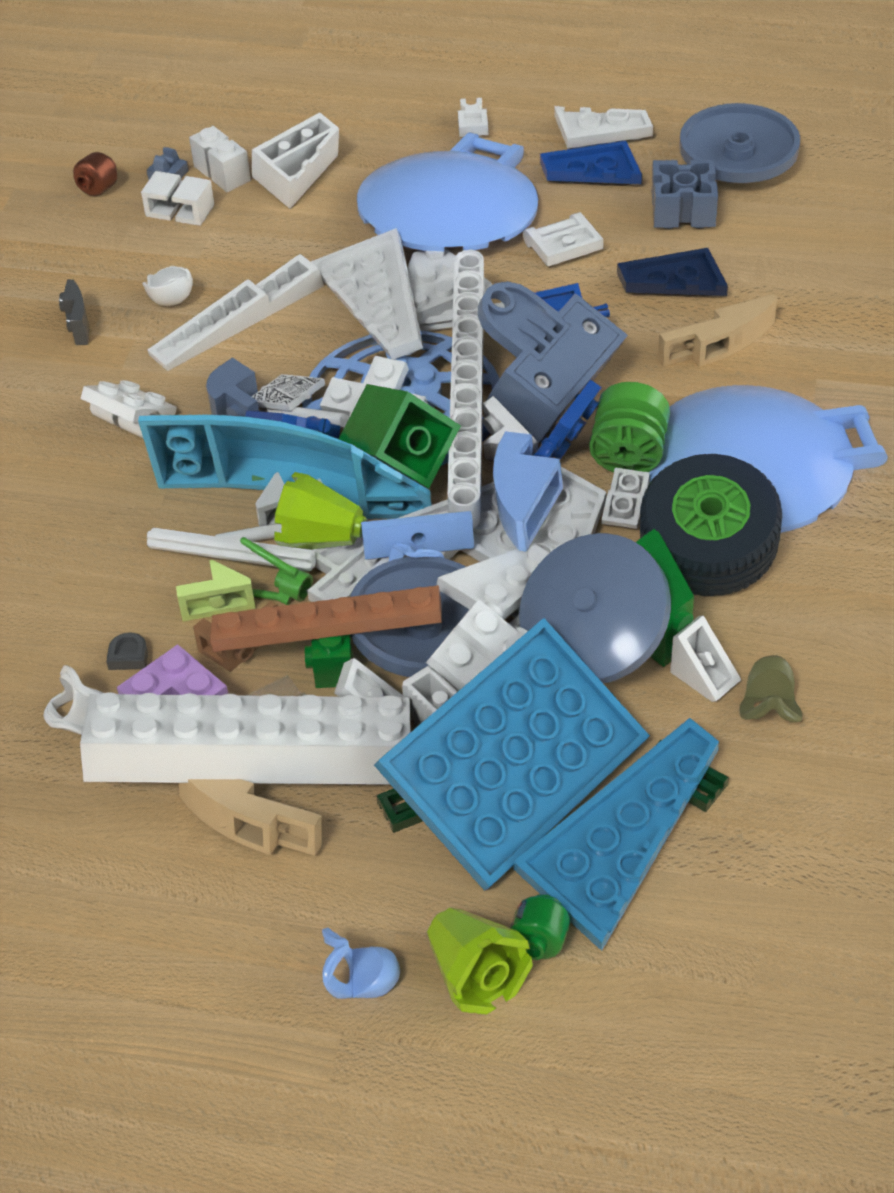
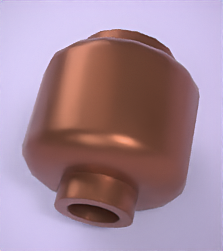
[73,152,117,196]

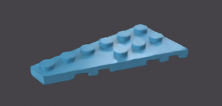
[513,718,719,951]

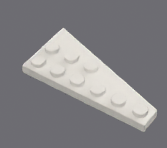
[311,228,423,359]

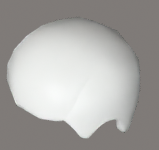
[142,266,193,307]

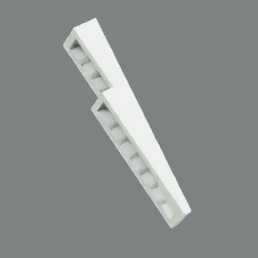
[147,254,324,371]

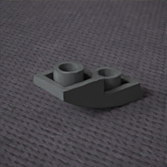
[59,279,89,345]

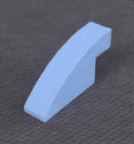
[493,431,563,552]

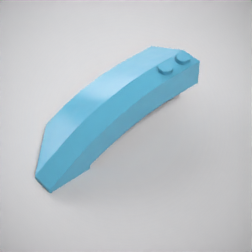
[138,414,432,519]

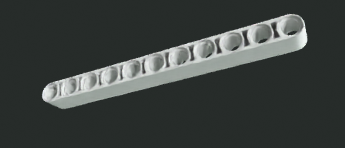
[447,250,484,528]

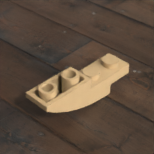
[658,294,777,367]
[179,779,322,856]

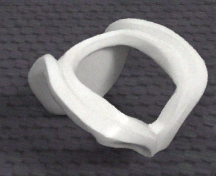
[43,665,102,735]

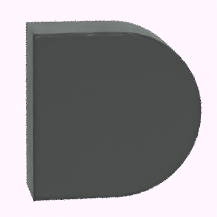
[106,632,148,670]

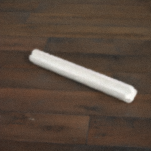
[146,528,316,571]

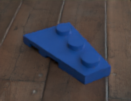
[540,140,642,184]

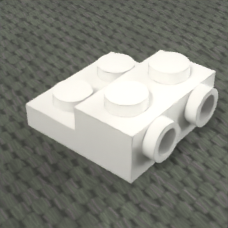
[426,599,528,690]

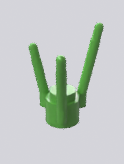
[240,537,313,605]

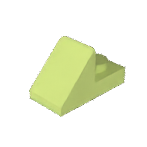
[176,560,255,621]

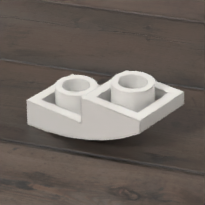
[602,468,650,529]

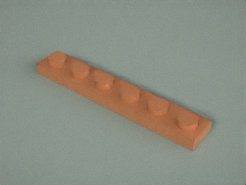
[210,585,442,652]

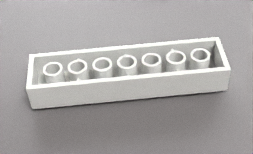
[80,692,410,785]

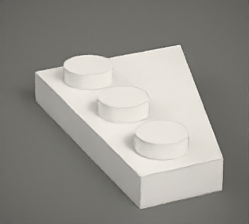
[436,543,549,620]

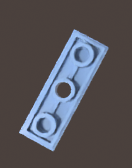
[361,511,474,559]

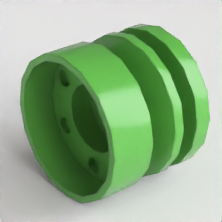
[589,382,670,472]

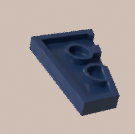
[617,247,728,296]

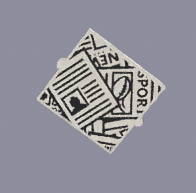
[251,374,325,411]

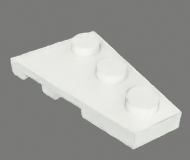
[554,106,653,149]

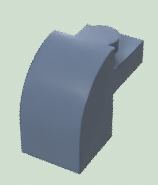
[206,358,259,417]

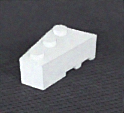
[252,113,339,209]

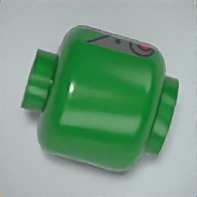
[510,894,570,960]

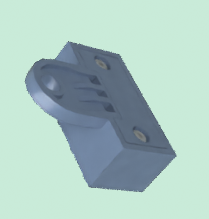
[478,281,628,443]

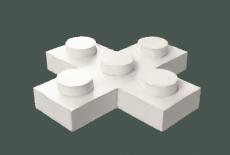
[320,356,428,429]

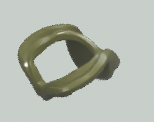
[739,655,803,722]

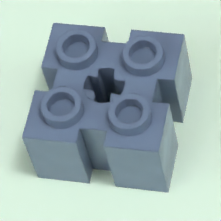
[651,160,718,229]

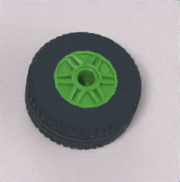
[640,454,782,596]

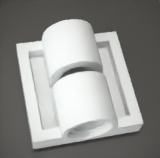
[81,380,177,438]

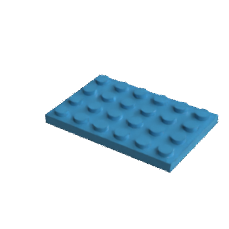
[374,618,650,891]

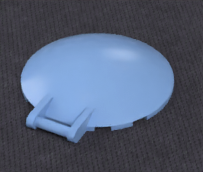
[357,132,538,252]
[649,385,888,533]

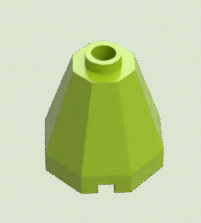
[274,472,367,550]
[427,908,533,1015]

